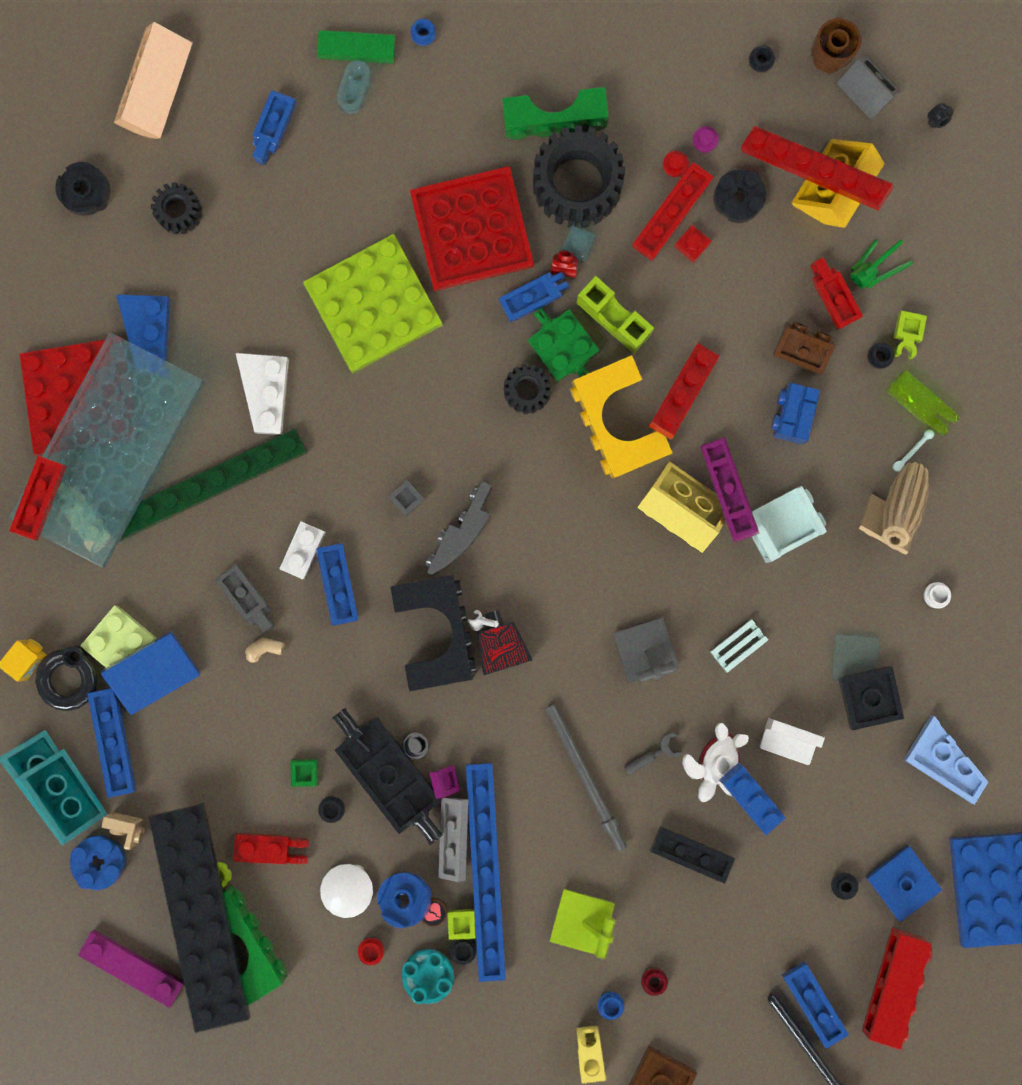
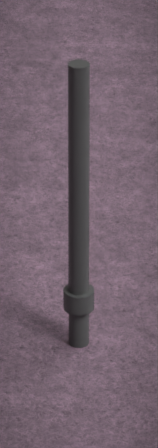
[546,704,627,852]

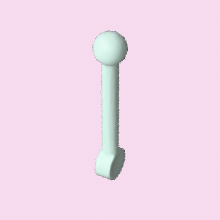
[893,429,934,472]

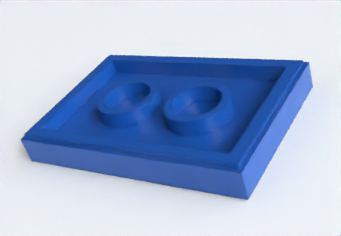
[101,631,200,715]

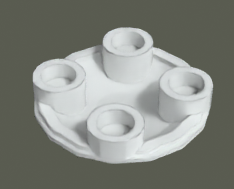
[320,864,373,918]

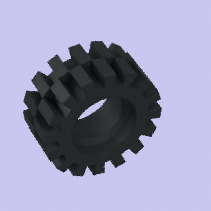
[151,182,203,235]
[504,364,551,414]

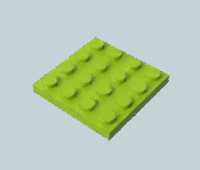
[303,234,443,374]

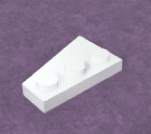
[236,353,289,435]

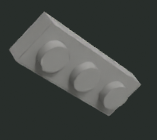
[438,796,468,882]

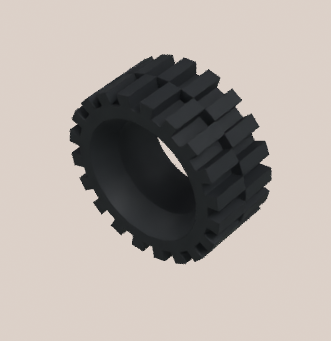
[533,125,625,228]

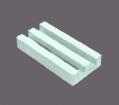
[710,619,768,673]

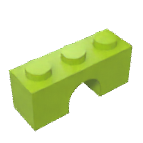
[576,276,654,354]

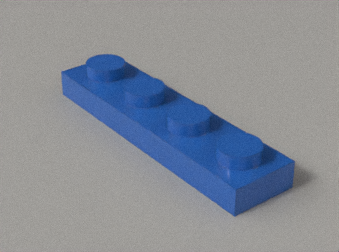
[87,688,137,798]

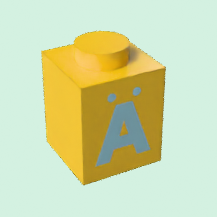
[0,639,47,682]

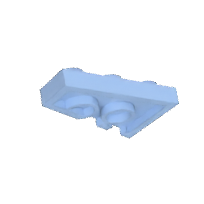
[903,715,988,805]

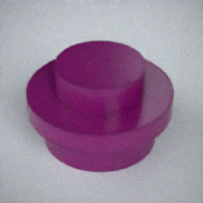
[693,126,719,153]

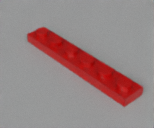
[741,126,893,211]

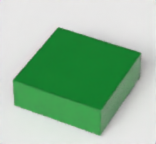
[290,759,319,787]

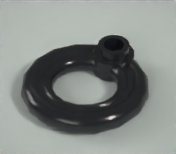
[35,646,97,711]

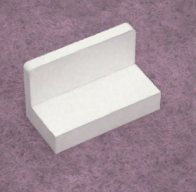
[759,718,825,765]

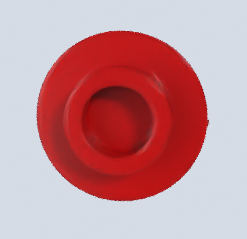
[550,251,578,278]

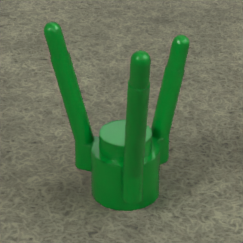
[850,240,913,289]

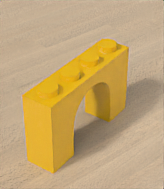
[569,355,672,478]

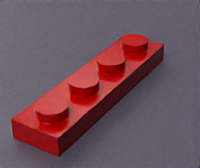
[632,162,714,262]
[649,343,720,440]

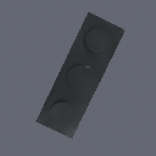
[650,826,735,884]

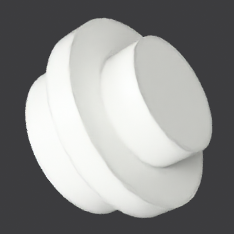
[924,582,951,608]

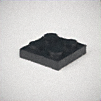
[838,666,904,730]

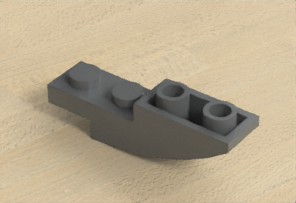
[425,482,492,576]

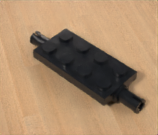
[332,708,443,845]

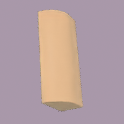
[114,22,192,139]

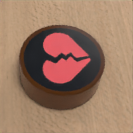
[422,897,447,927]

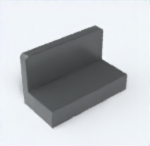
[837,56,901,119]

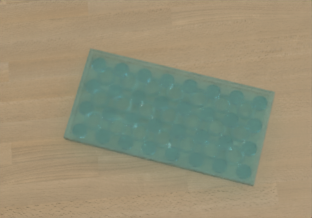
[9,332,205,568]

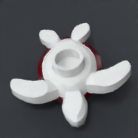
[683,723,749,802]

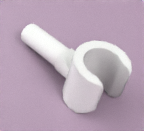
[467,610,498,631]

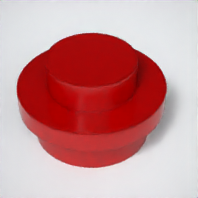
[663,151,689,177]
[358,937,385,966]

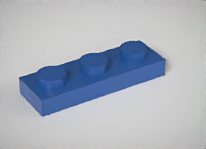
[316,543,358,626]
[719,762,785,835]
[782,961,849,1049]

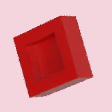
[674,225,712,263]

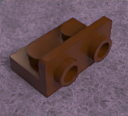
[773,321,836,375]

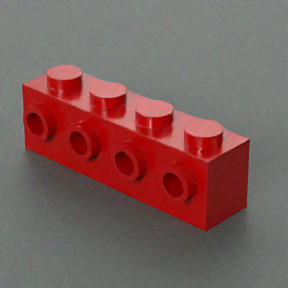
[862,927,932,1050]

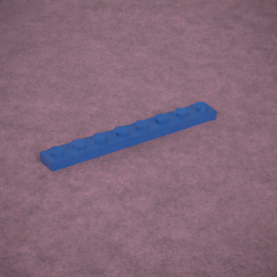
[466,762,506,982]

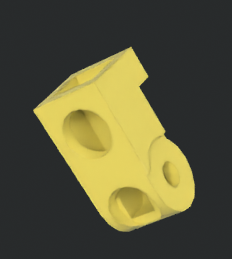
[576,1025,606,1083]

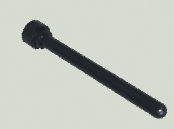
[767,994,845,1085]

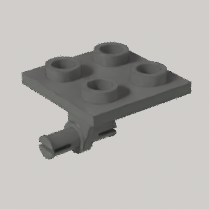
[613,618,679,684]

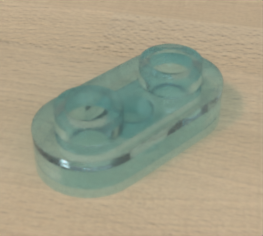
[337,61,371,114]

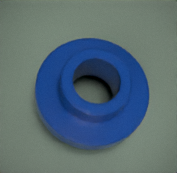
[411,19,436,46]

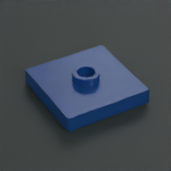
[865,845,942,922]

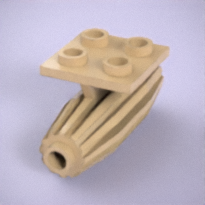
[859,462,929,555]

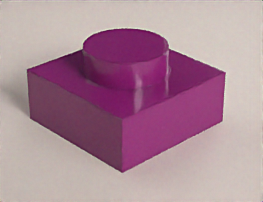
[430,765,460,799]

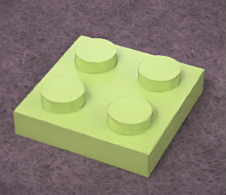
[81,605,157,668]

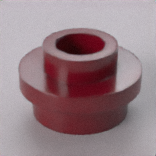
[641,968,668,996]

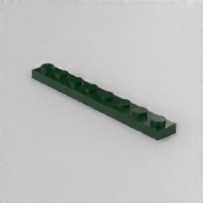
[106,429,308,542]

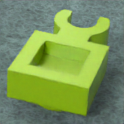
[894,311,927,360]

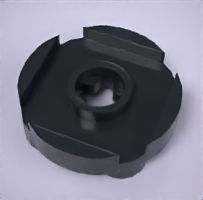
[55,162,110,216]
[713,169,766,223]

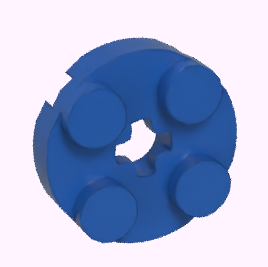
[70,835,127,890]
[377,872,432,928]

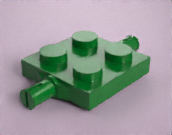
[528,308,600,382]

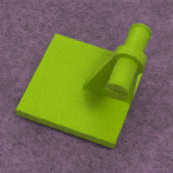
[549,888,616,959]

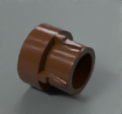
[811,18,861,75]

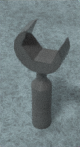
[624,733,682,776]

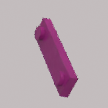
[700,437,760,543]
[77,930,184,1008]

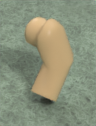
[245,637,285,663]

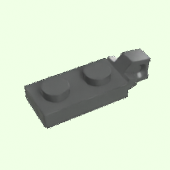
[215,564,275,633]

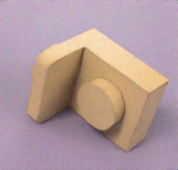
[102,812,145,850]

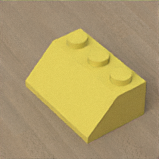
[637,461,726,553]

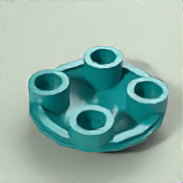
[401,949,455,1004]

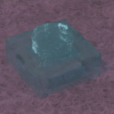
[562,226,595,261]

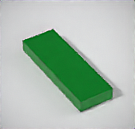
[317,30,396,64]

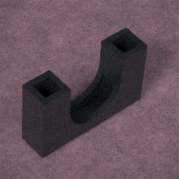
[390,575,477,692]

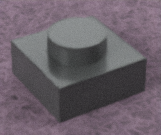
[388,480,425,517]

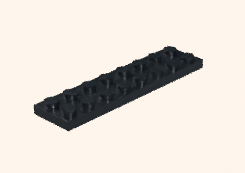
[149,803,251,1033]

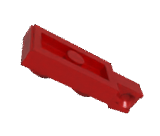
[810,257,863,330]

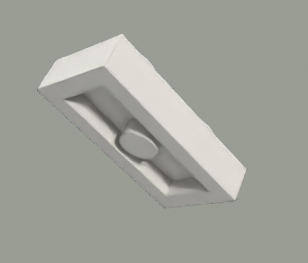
[280,521,326,580]

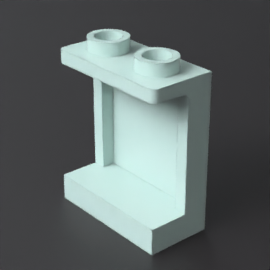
[752,486,827,563]

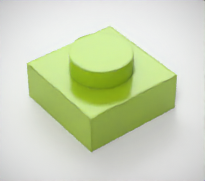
[448,909,476,940]

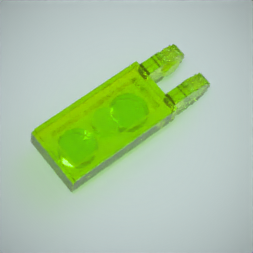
[887,370,960,435]

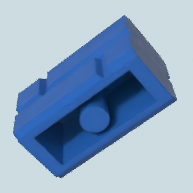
[771,383,820,444]

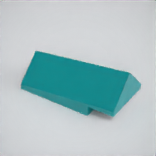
[0,730,108,845]

